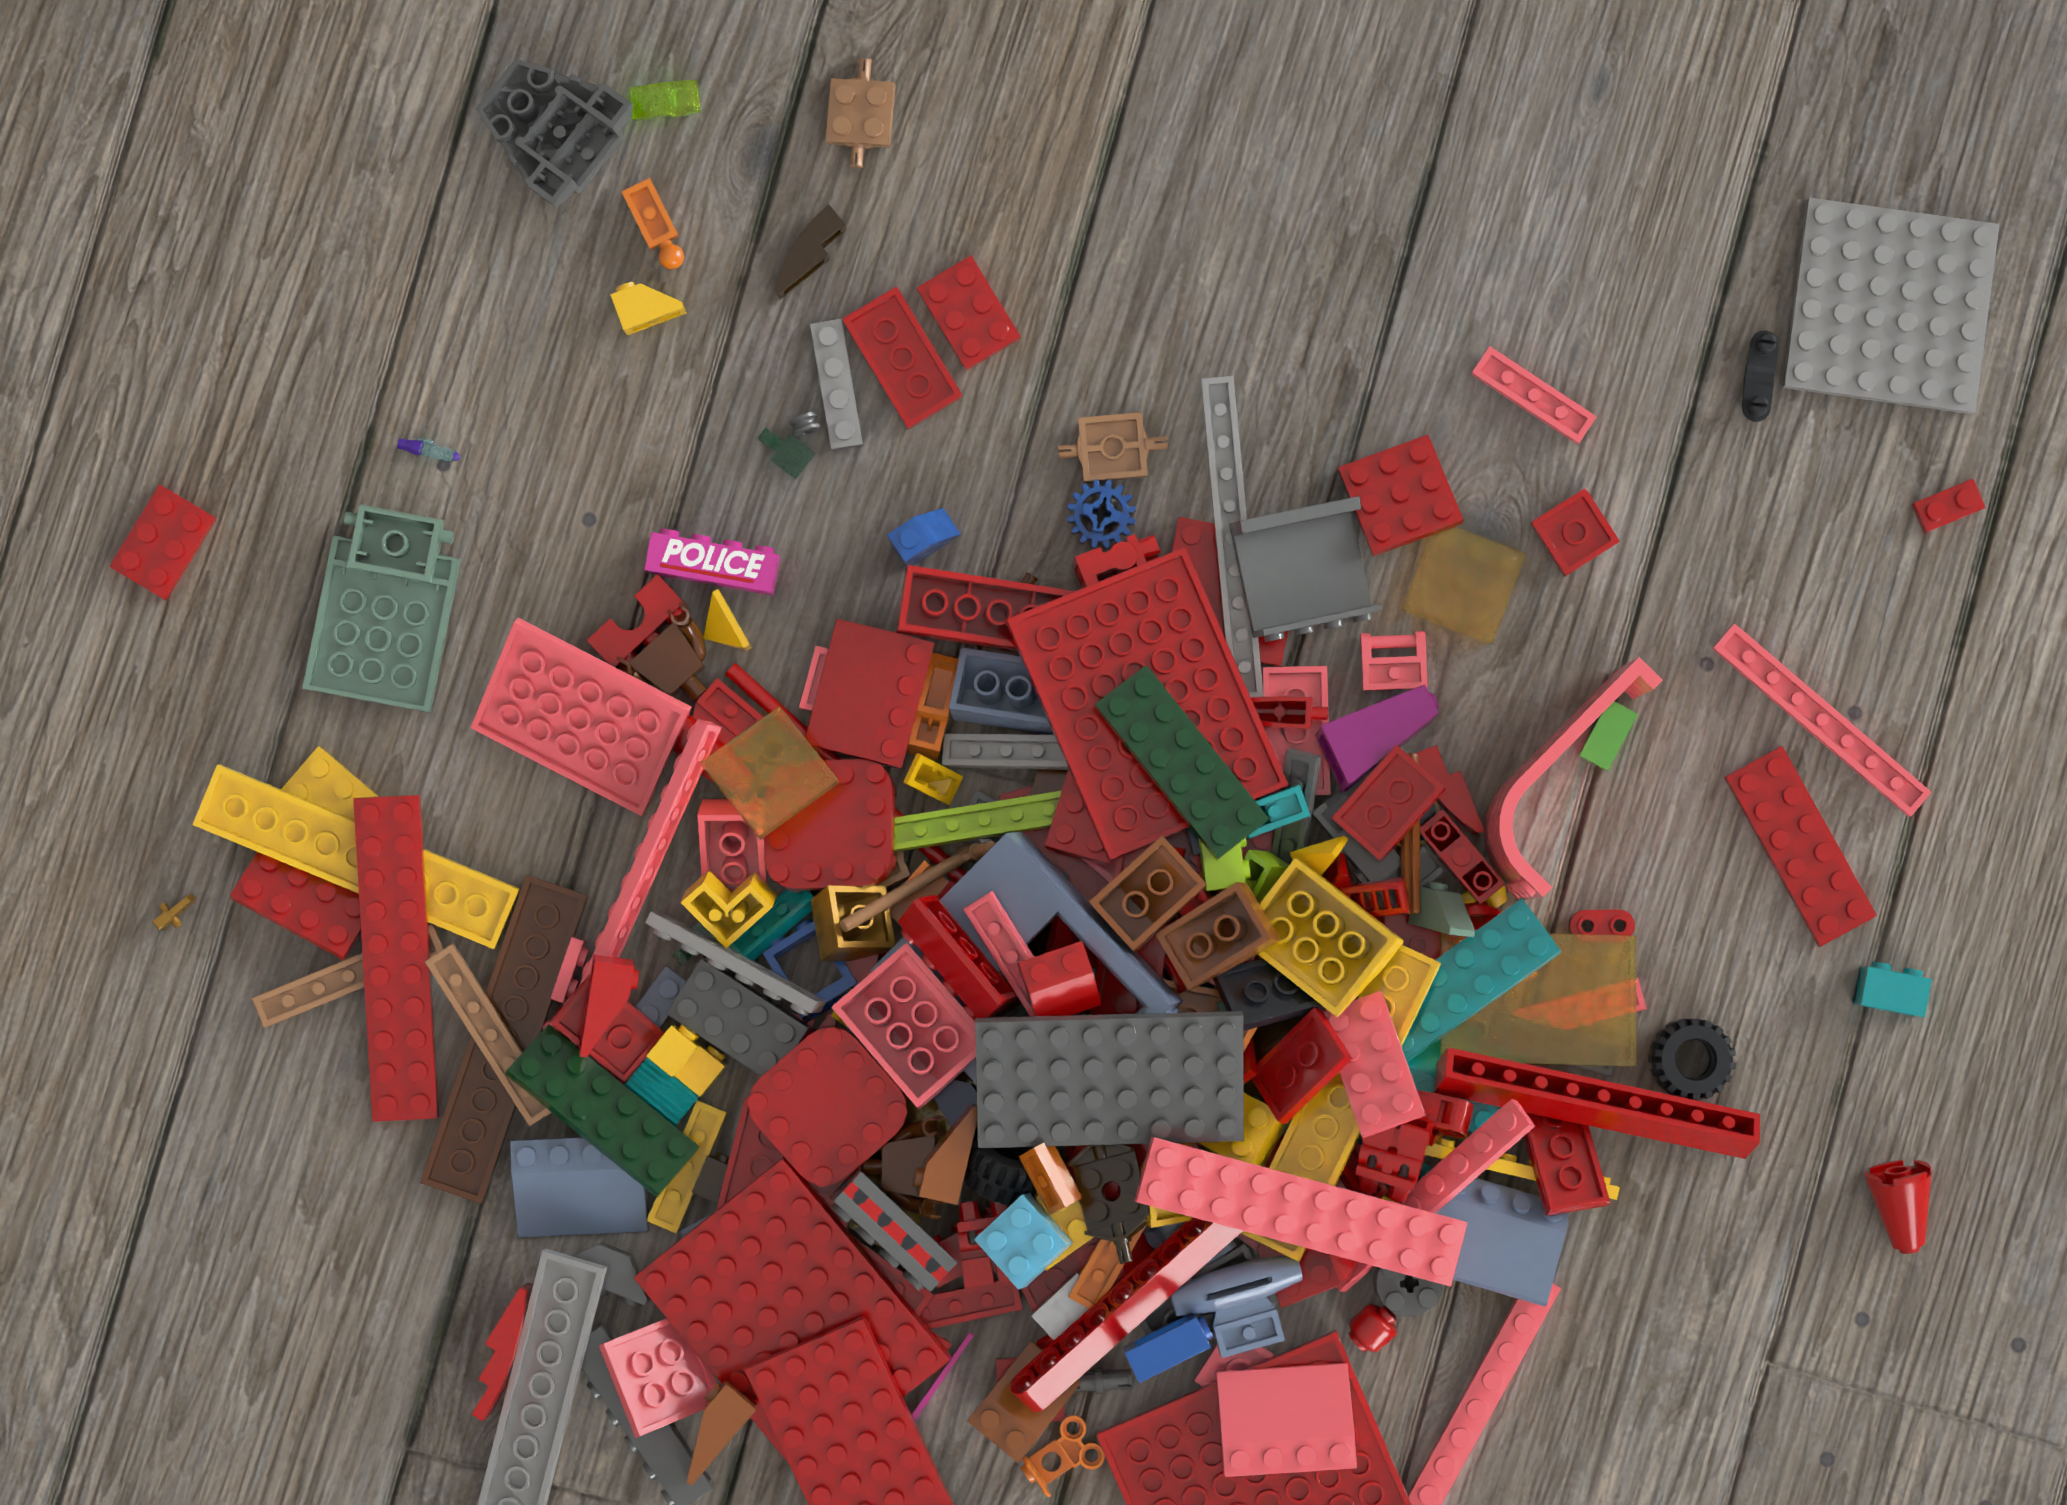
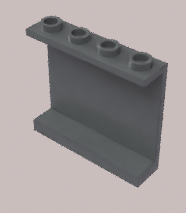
[1229,496,1383,642]

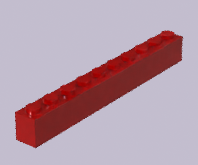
[1434,1047,1760,1159]

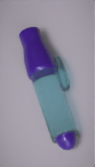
[397,438,460,463]

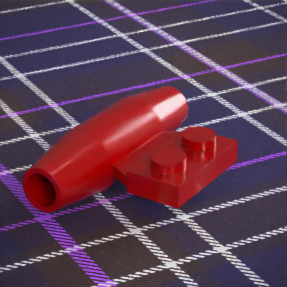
[673,678,766,799]

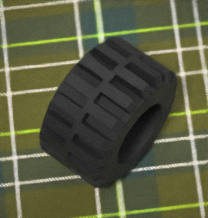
[1648,1018,1736,1100]
[964,1127,1037,1205]

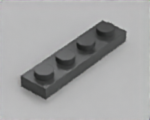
[1272,748,1321,865]

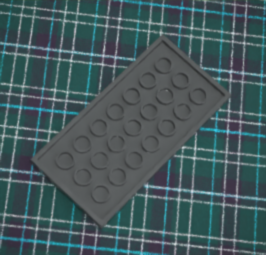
[975,1011,1244,1148]

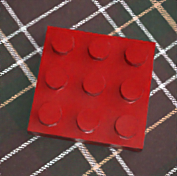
[1338,434,1464,557]

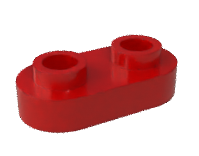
[1569,909,1635,942]

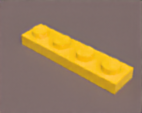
[647,1100,728,1233]

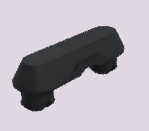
[1742,330,1779,422]

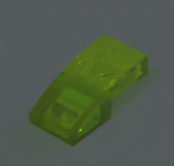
[630,80,701,121]

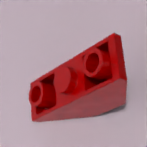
[1420,809,1506,904]

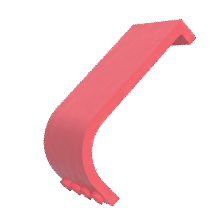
[1483,657,1663,900]

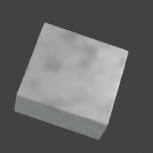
[1031,1271,1089,1340]

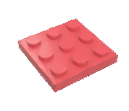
[599,1318,716,1438]

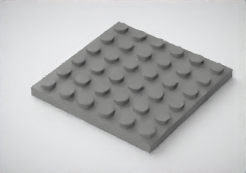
[1782,198,1999,414]

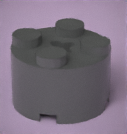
[1373,1267,1442,1316]

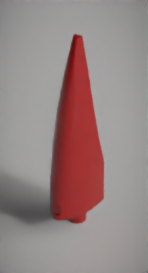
[1251,696,1328,729]

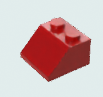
[1017,941,1102,1016]

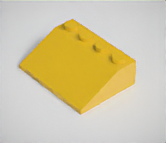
[1258,858,1404,1017]

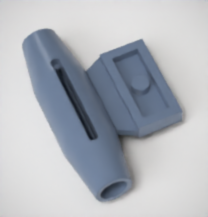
[1170,1256,1303,1358]

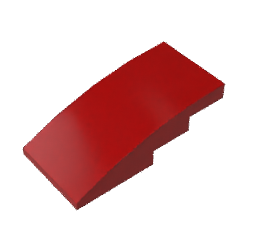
[471,1283,533,1421]

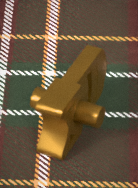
[152,894,196,931]

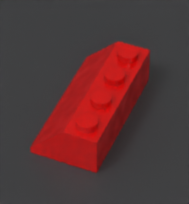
[898,895,1018,1021]

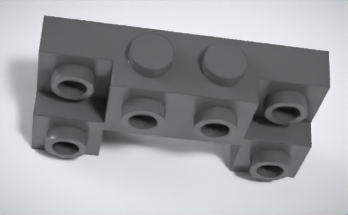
[1312,778,1444,904]

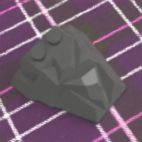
[476,59,634,207]

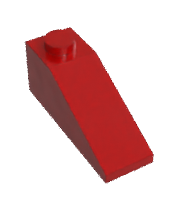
[578,954,639,1058]

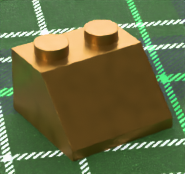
[811,886,896,961]

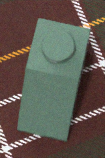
[1408,881,1475,937]

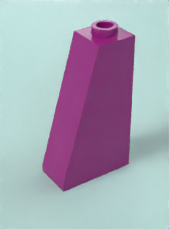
[1315,685,1439,793]

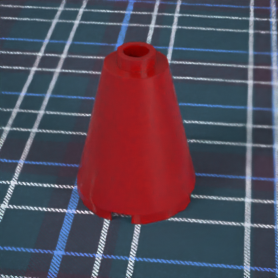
[1865,1160,1932,1254]

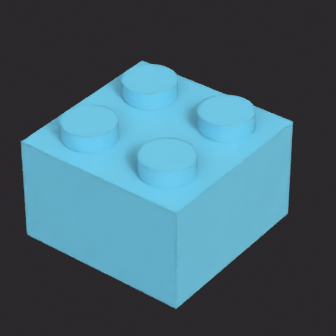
[974,1193,1074,1289]

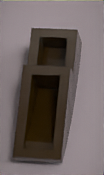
[774,205,846,300]

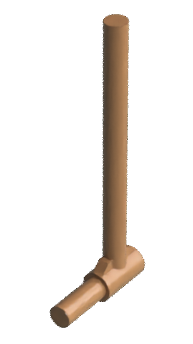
[839,841,996,932]

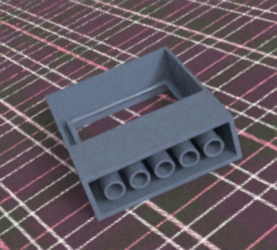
[870,831,1183,1084]

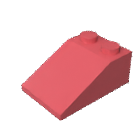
[697,799,768,893]

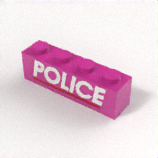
[644,528,781,596]

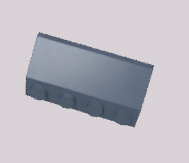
[949,647,1054,735]

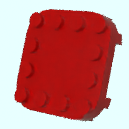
[764,759,897,893]
[747,1026,908,1187]

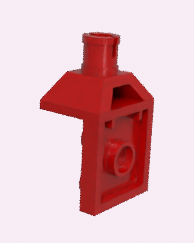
[1257,1244,1359,1308]

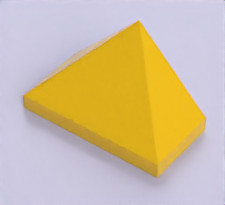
[703,589,752,651]
[903,753,963,806]
[1290,835,1349,876]

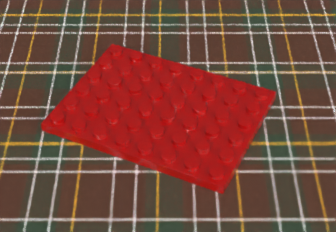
[1005,547,1289,861]
[634,1157,951,1462]
[1096,1330,1412,1505]

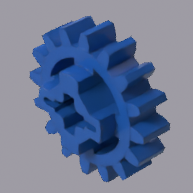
[1067,479,1136,550]

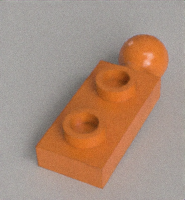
[621,178,684,270]

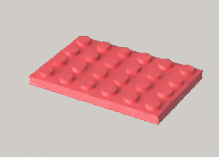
[470,618,692,816]

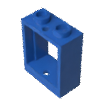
[762,919,858,1023]
[1123,1314,1213,1383]

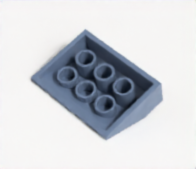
[510,1136,649,1237]
[1436,1178,1569,1307]

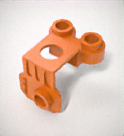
[1021,1414,1105,1498]

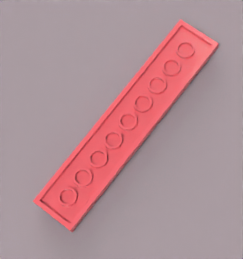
[1134,1137,1468,1287]

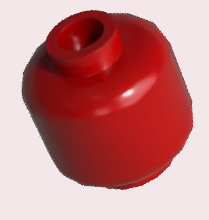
[1348,1304,1397,1352]

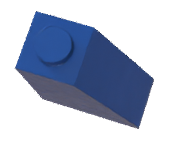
[887,508,961,567]

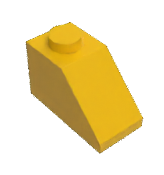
[610,282,687,336]

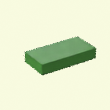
[1578,701,1638,771]

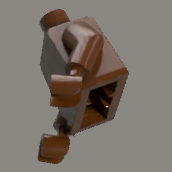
[616,602,707,702]
[863,1116,945,1219]

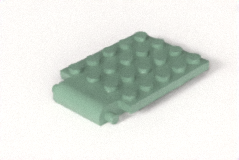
[302,505,461,713]

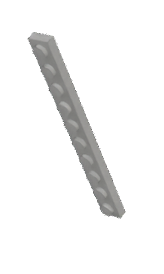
[1201,376,1264,697]

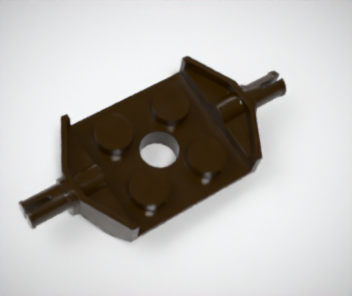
[1068,1144,1151,1264]

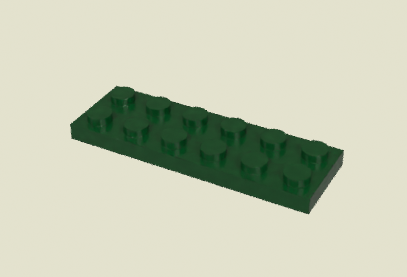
[1094,665,1269,860]
[505,1024,700,1197]

